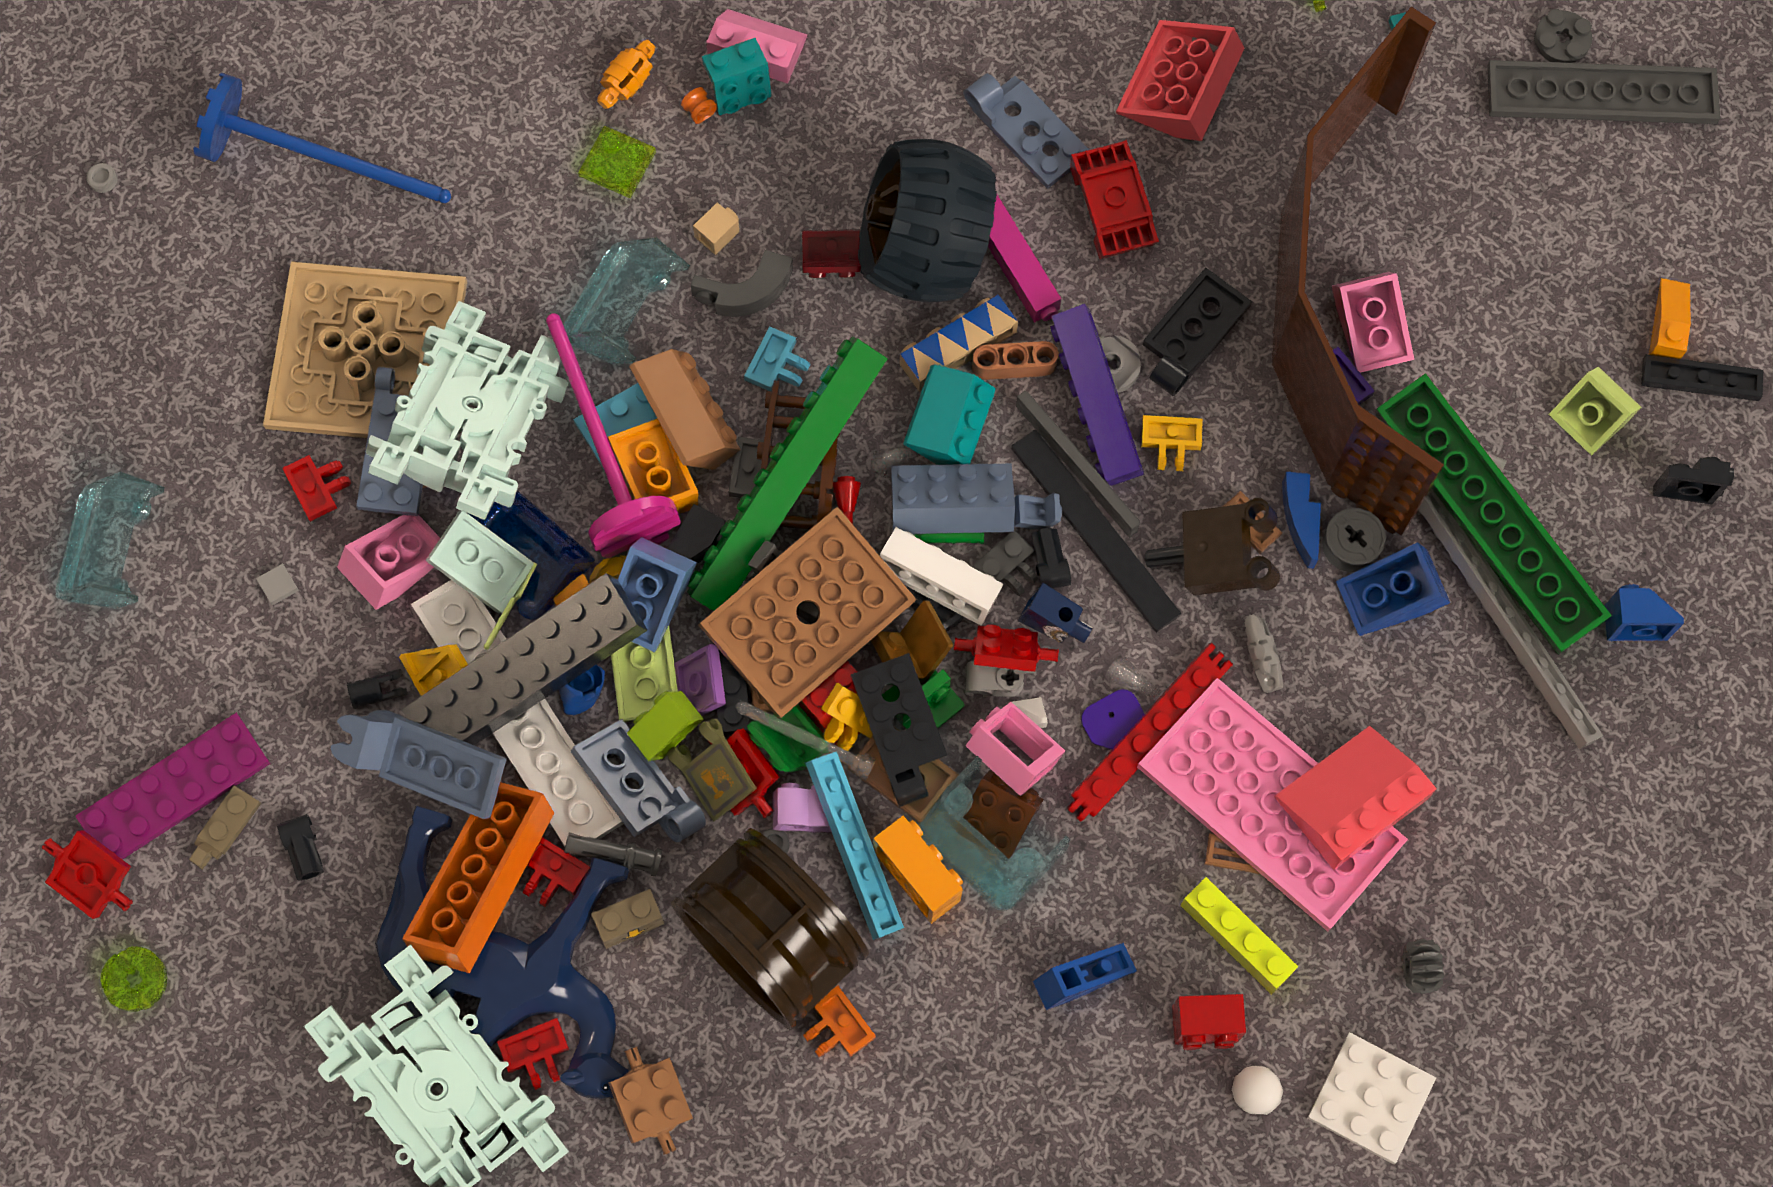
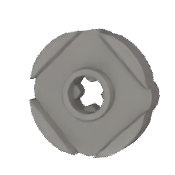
[1099,335,1141,392]

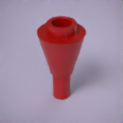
[833,476,861,524]

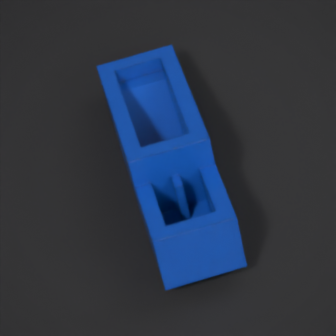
[1282,472,1321,569]

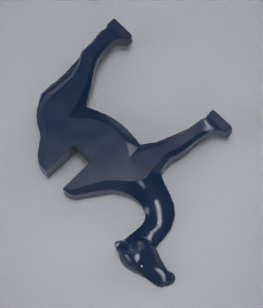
[375,806,629,1099]

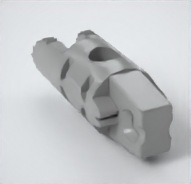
[1244,614,1283,693]

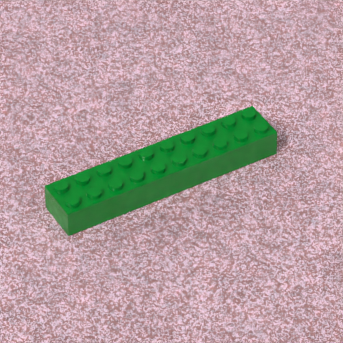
[1376,373,1612,655]

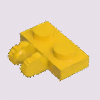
[1141,415,1203,471]
[821,683,872,752]

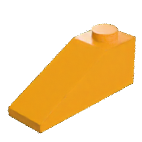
[1649,278,1691,359]

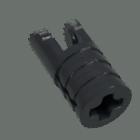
[347,669,408,709]

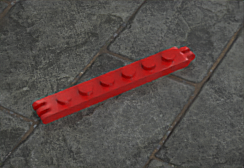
[1067,642,1233,822]

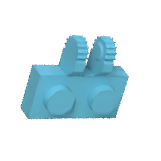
[744,326,811,391]

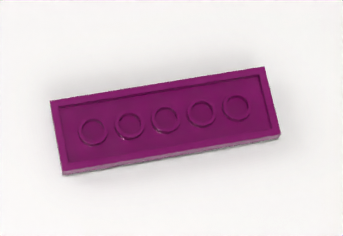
[75,712,270,859]

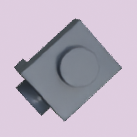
[1014,493,1062,530]

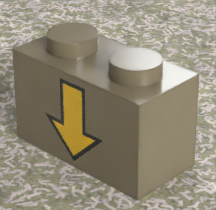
[591,889,664,949]

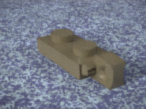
[189,785,261,870]

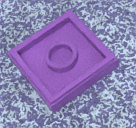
[674,644,726,716]

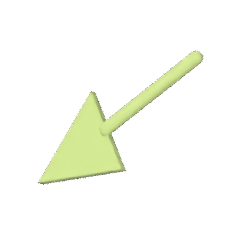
[484,563,537,650]

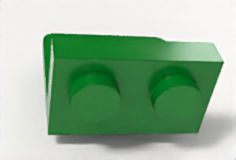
[747,704,832,772]

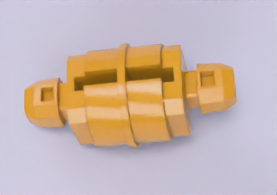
[597,40,656,109]

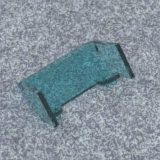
[563,237,690,364]
[56,471,165,609]
[920,756,1070,911]

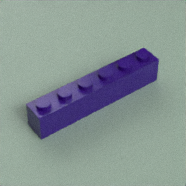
[1050,304,1144,486]

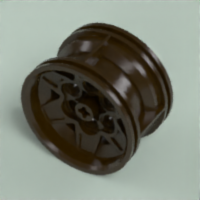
[671,828,869,1030]

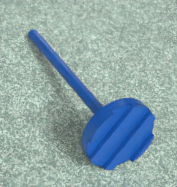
[193,73,451,203]

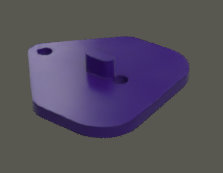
[1081,689,1144,750]

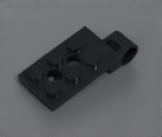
[1142,267,1252,396]
[850,653,947,807]

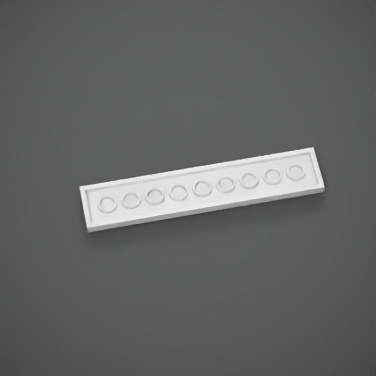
[411,580,624,856]

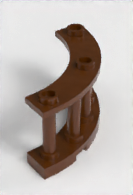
[757,380,840,530]

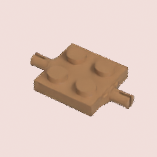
[608,1047,693,1155]

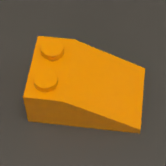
[608,418,698,514]

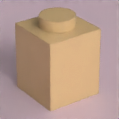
[693,202,739,255]

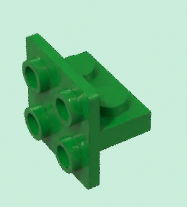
[882,669,965,730]

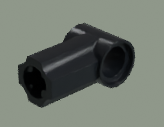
[1031,528,1071,589]
[277,814,324,881]

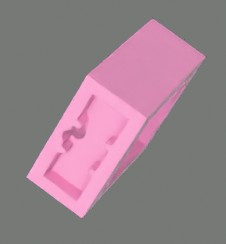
[966,702,1065,796]

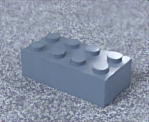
[891,463,1015,534]

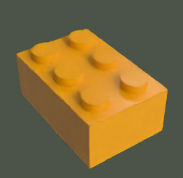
[873,815,963,924]

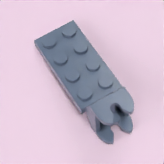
[331,710,507,819]

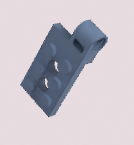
[571,719,706,842]

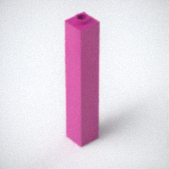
[988,195,1061,323]

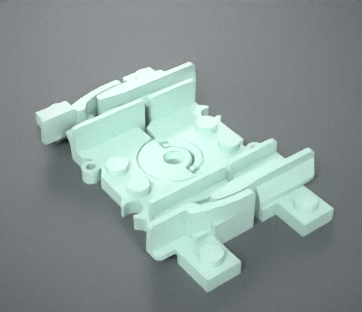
[366,301,568,520]
[304,945,569,1187]

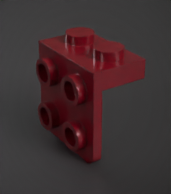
[802,229,861,278]

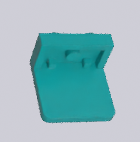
[702,38,772,115]

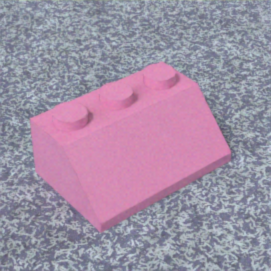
[706,9,807,84]

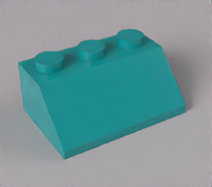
[903,364,996,465]

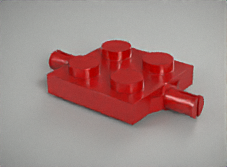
[954,624,1059,672]
[708,728,780,819]
[42,830,133,919]

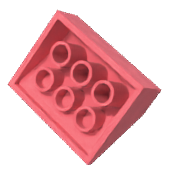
[1116,20,1245,141]
[1274,726,1437,870]

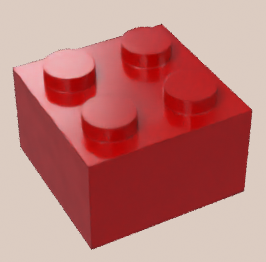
[1172,994,1246,1050]

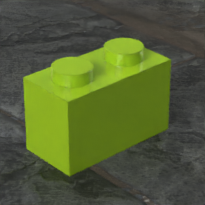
[627,691,704,761]

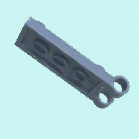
[356,367,423,516]

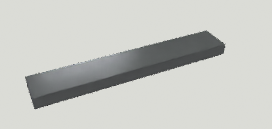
[1016,391,1140,538]

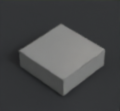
[256,563,299,606]

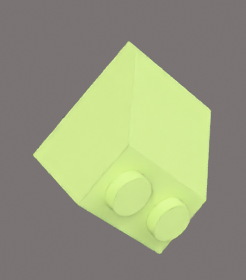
[1548,367,1642,455]

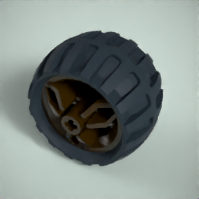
[858,139,997,302]

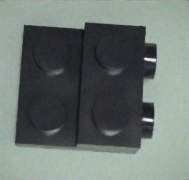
[1653,457,1734,505]

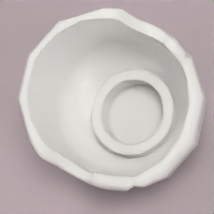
[1232,1066,1283,1115]

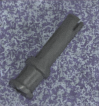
[564,832,662,877]

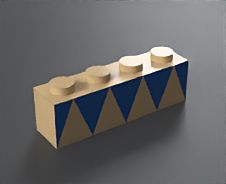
[900,295,1018,392]

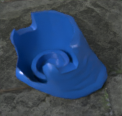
[559,664,605,716]

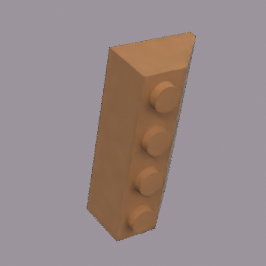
[629,349,741,470]

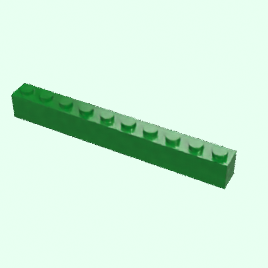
[687,336,888,611]

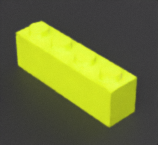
[1180,877,1298,995]

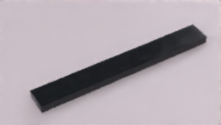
[1011,429,1181,633]

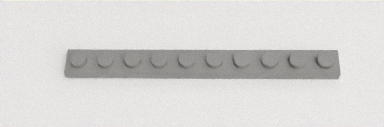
[1418,488,1603,749]

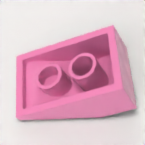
[1332,272,1414,373]
[337,514,440,610]

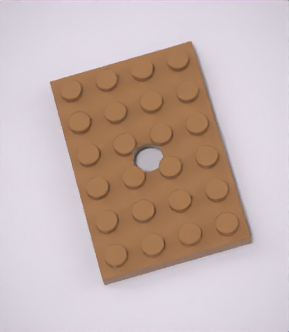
[698,507,917,719]

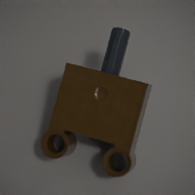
[1145,498,1280,595]

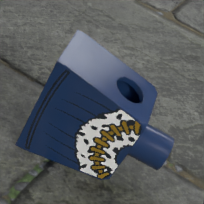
[1018,583,1093,643]

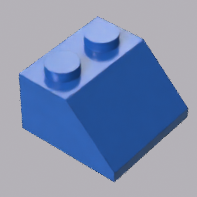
[1604,584,1684,641]

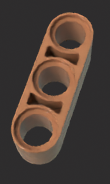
[972,341,1059,380]

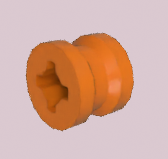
[681,87,717,124]

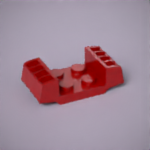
[1070,140,1159,259]

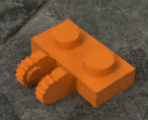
[803,985,876,1057]

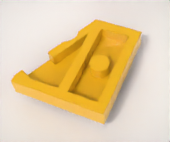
[399,644,468,696]

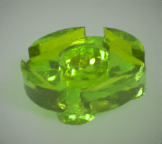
[100,946,168,1012]

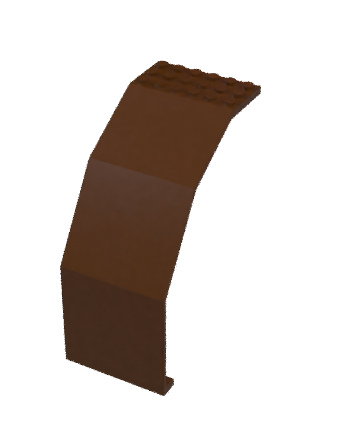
[1272,6,1444,536]

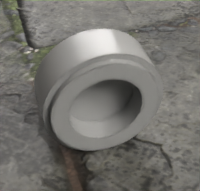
[87,163,118,193]

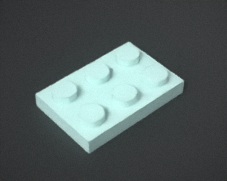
[425,511,534,614]

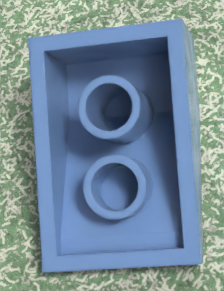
[618,537,696,652]

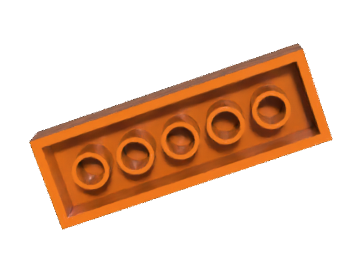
[402,782,554,973]

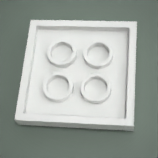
[1307,1032,1436,1164]

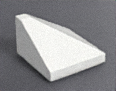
[1012,697,1048,728]

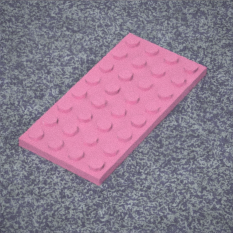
[1137,678,1408,932]

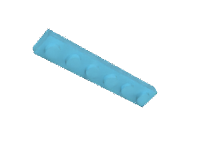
[806,751,904,940]

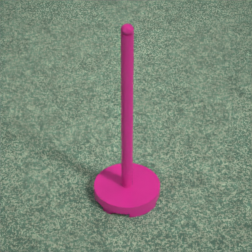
[546,313,681,558]

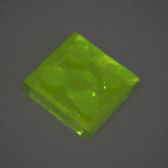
[578,126,656,199]

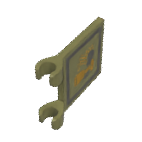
[667,718,757,822]

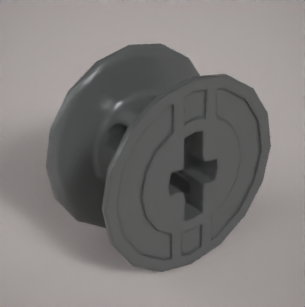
[1322,508,1386,573]

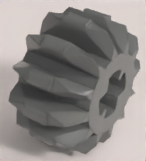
[1401,939,1444,994]

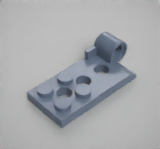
[963,73,1089,189]

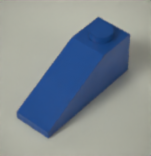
[1033,943,1137,1010]

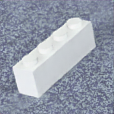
[879,527,1003,626]

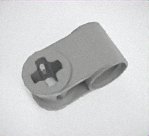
[965,661,1024,697]

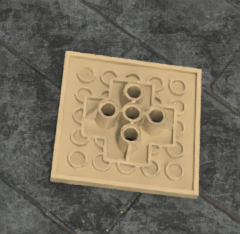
[263,262,467,438]

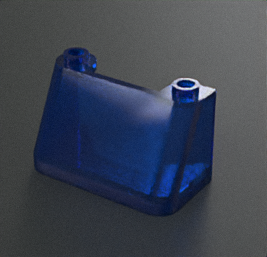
[467,491,595,620]

